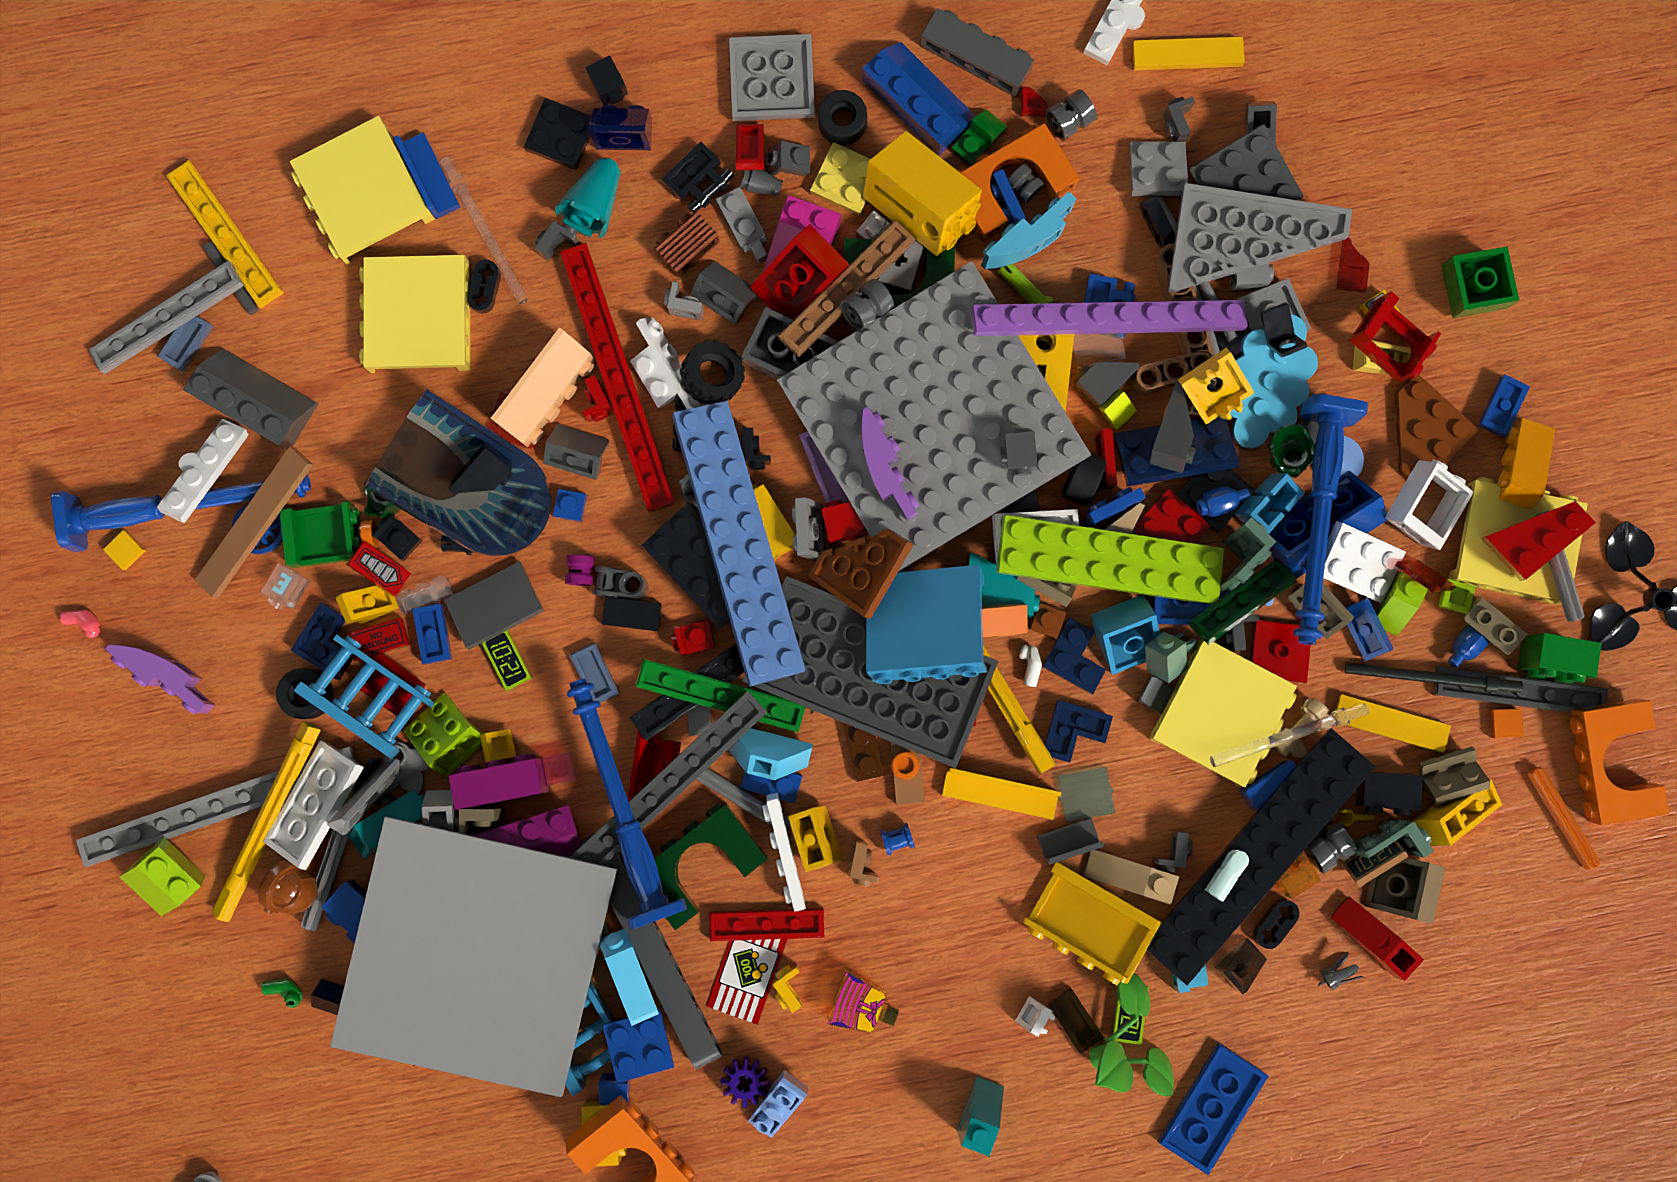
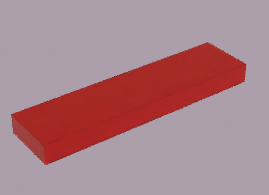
[709,908,825,941]

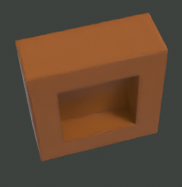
[1030,603,1067,639]

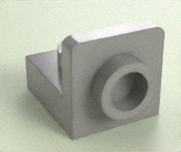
[664,281,704,321]

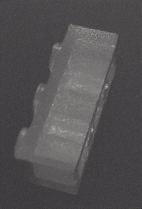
[396,576,455,614]

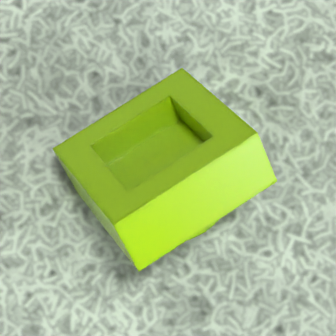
[1438,579,1476,614]

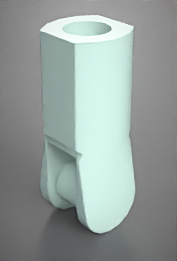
[1205,850,1249,902]

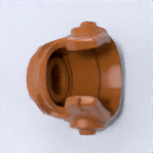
[257,859,318,915]

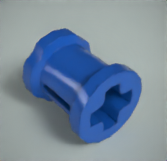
[880,823,915,856]

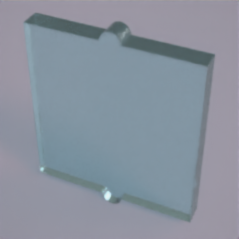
[1057,767,1115,822]

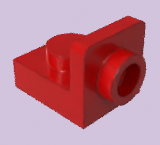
[582,375,613,422]
[671,620,716,656]

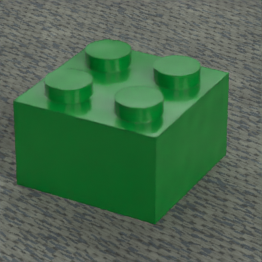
[1441,246,1520,318]
[1517,633,1602,684]

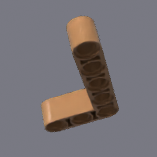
[1132,244,1214,394]

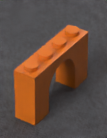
[957,123,1080,243]
[1570,699,1669,825]
[565,1095,695,1182]

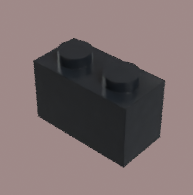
[1356,772,1423,815]

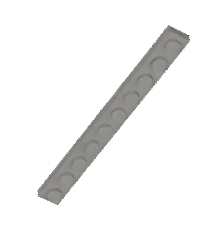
[76,747,356,867]

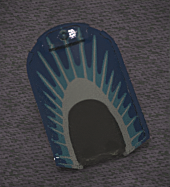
[364,390,551,556]

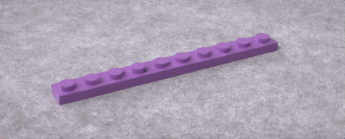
[971,300,1248,336]

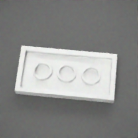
[263,740,364,870]

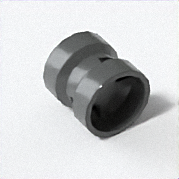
[1008,164,1045,203]

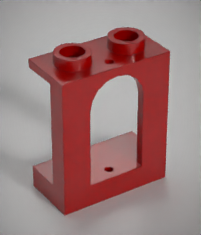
[1349,291,1441,383]

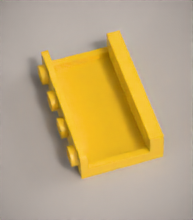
[1023,862,1161,986]

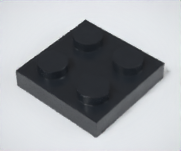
[524,98,597,170]
[1177,469,1255,533]

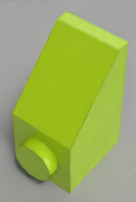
[1376,571,1431,636]

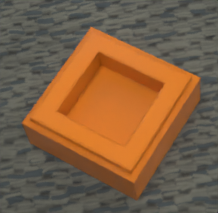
[1490,709,1524,738]

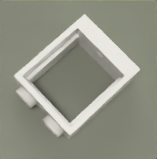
[1385,459,1474,550]

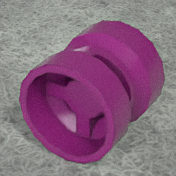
[565,555,595,586]

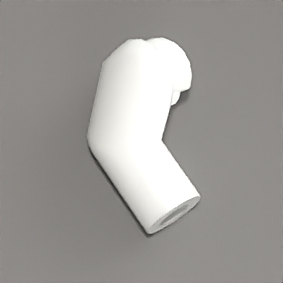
[1019,644,1042,687]

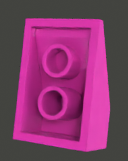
[763,195,841,272]

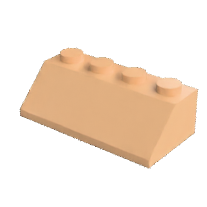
[491,328,594,448]

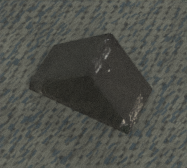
[1214,938,1267,994]

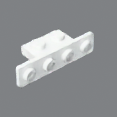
[630,318,705,409]

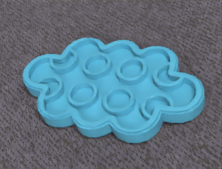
[1230,315,1318,448]

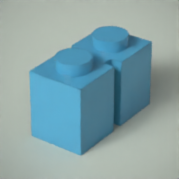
[1234,473,1305,534]

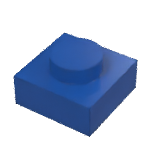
[553,489,587,523]

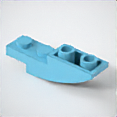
[981,191,1077,269]

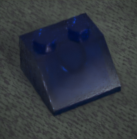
[589,105,652,151]

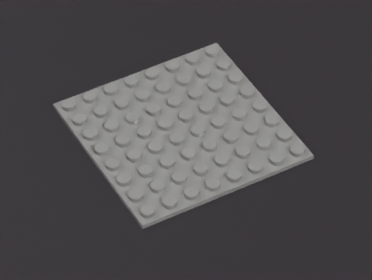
[777,261,1091,571]
[330,816,617,1097]

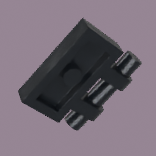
[662,142,734,213]

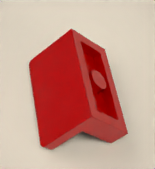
[360,653,426,716]

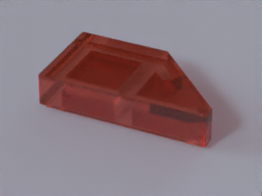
[1336,237,1370,293]

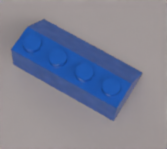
[862,42,976,156]
[1269,470,1387,579]

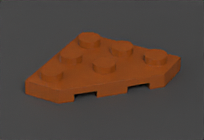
[1395,375,1479,480]
[808,529,914,619]

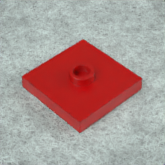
[1250,620,1311,683]

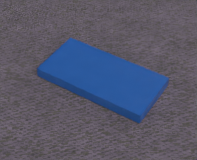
[1158,1043,1269,1176]

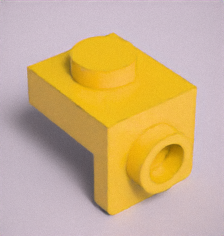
[773,964,803,1013]

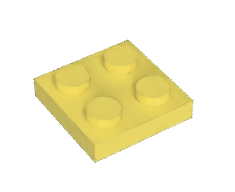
[810,142,870,216]

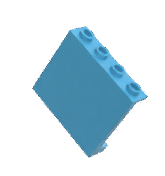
[866,565,987,684]

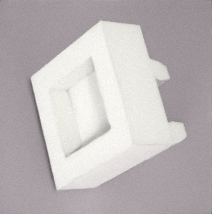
[856,211,890,242]
[1015,996,1055,1037]

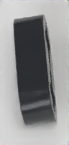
[1140,196,1176,249]
[467,260,501,314]
[1253,899,1300,949]

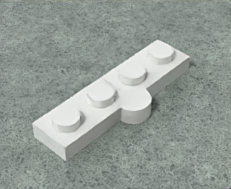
[1083,0,1145,66]
[157,419,249,523]
[762,793,806,912]

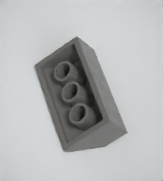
[183,349,318,450]

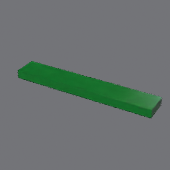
[635,659,805,733]

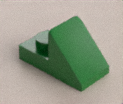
[951,109,1008,167]

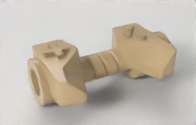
[1273,698,1333,758]

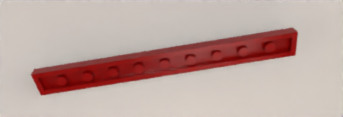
[560,243,675,513]

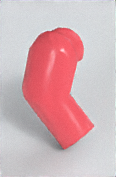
[60,610,101,638]

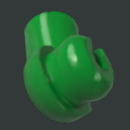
[262,978,303,1008]

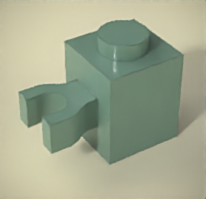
[1145,632,1197,683]

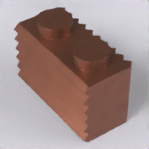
[654,211,720,278]

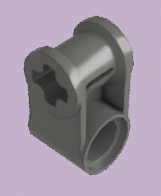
[592,566,648,599]

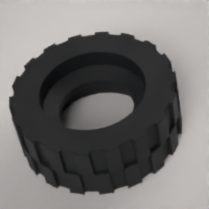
[680,340,745,405]

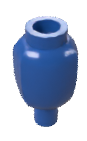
[1196,487,1250,517]
[1448,625,1490,668]

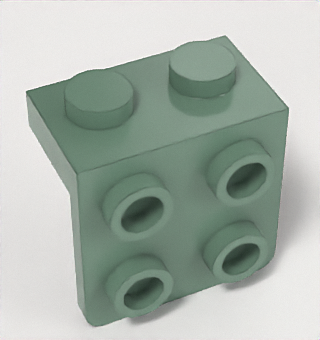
[1220,517,1276,593]
[1354,818,1434,858]

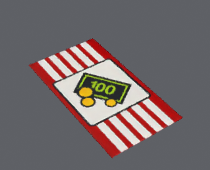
[707,939,787,1025]

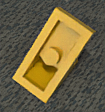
[336,585,399,624]

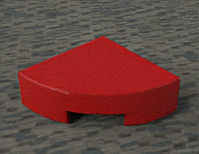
[1020,86,1048,117]

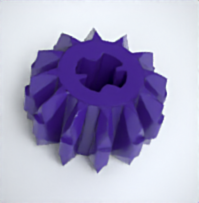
[720,1056,770,1108]

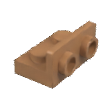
[847,839,879,887]

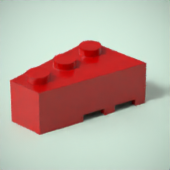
[1481,501,1596,581]

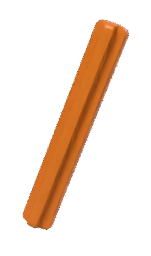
[1527,767,1600,870]

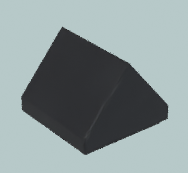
[311,979,344,1015]

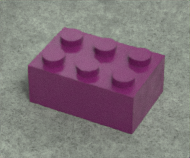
[449,754,550,810]

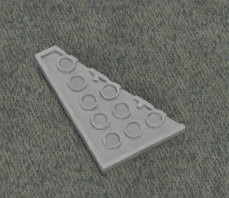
[1167,183,1352,293]

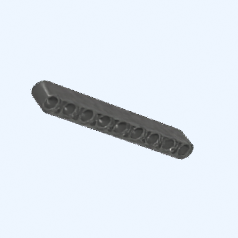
[580,832,723,1070]

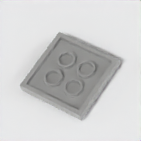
[729,34,815,121]

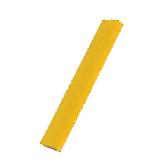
[166,160,284,309]

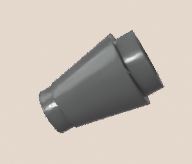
[740,170,783,197]

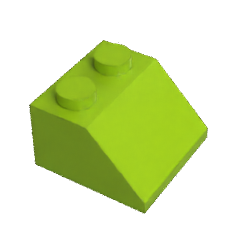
[119,837,205,916]

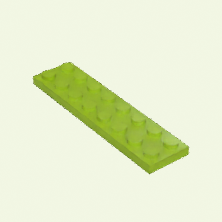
[996,515,1224,605]

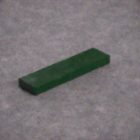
[1189,559,1296,645]

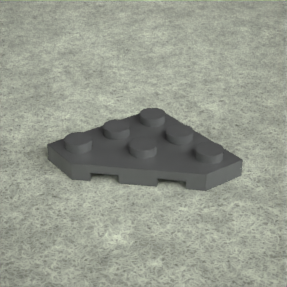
[1189,123,1304,200]

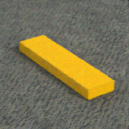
[1132,37,1245,71]
[1332,694,1451,753]

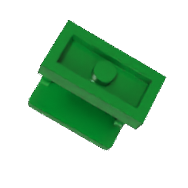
[280,501,362,568]

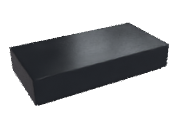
[602,597,662,632]

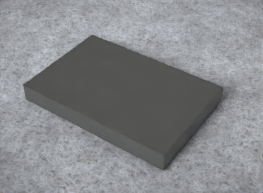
[444,561,544,650]

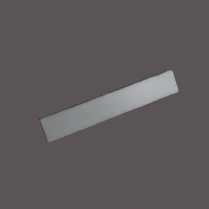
[89,260,245,374]

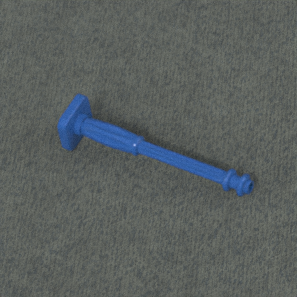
[1293,394,1368,645]
[51,474,311,553]
[567,678,688,930]

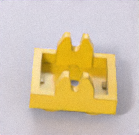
[1178,347,1254,424]

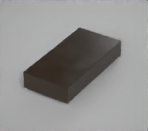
[1047,988,1104,1054]

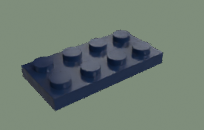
[1114,416,1239,487]

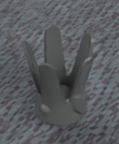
[1318,951,1364,991]

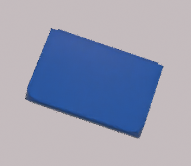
[598,1073,630,1105]

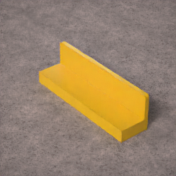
[941,768,1062,820]

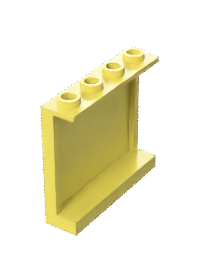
[290,116,435,265]
[360,255,471,373]
[1449,477,1588,605]
[1149,639,1297,788]

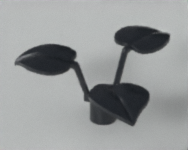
[1590,521,1677,651]

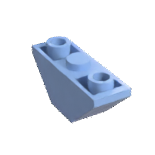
[748,1070,808,1138]

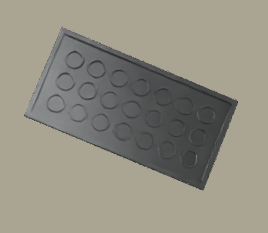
[743,576,999,769]

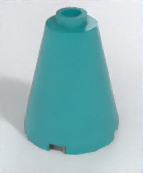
[555,158,621,238]

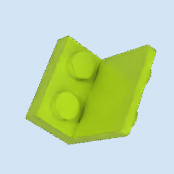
[404,693,484,778]

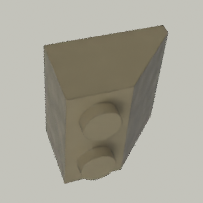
[1365,858,1445,924]

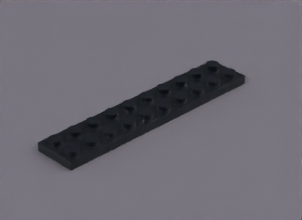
[1147,728,1376,986]

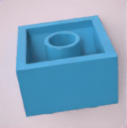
[1090,595,1160,675]

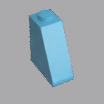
[599,928,659,1026]

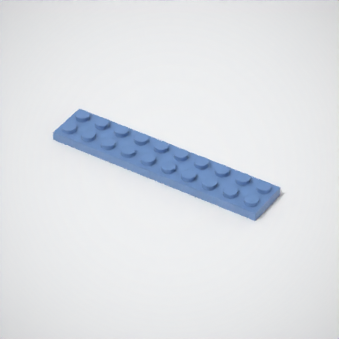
[672,401,806,687]

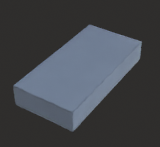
[157,316,214,373]
[570,643,620,703]

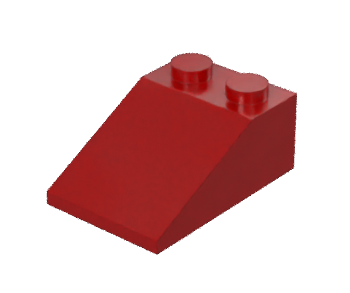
[750,224,850,320]

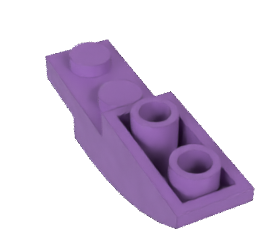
[862,407,920,520]
[105,645,215,714]

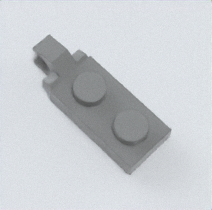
[716,187,768,264]

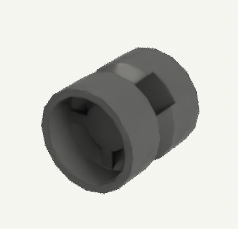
[1045,89,1097,141]
[840,279,894,331]
[1304,821,1358,874]

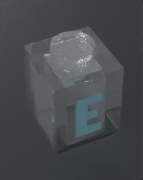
[260,563,311,610]

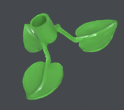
[1089,972,1174,1097]

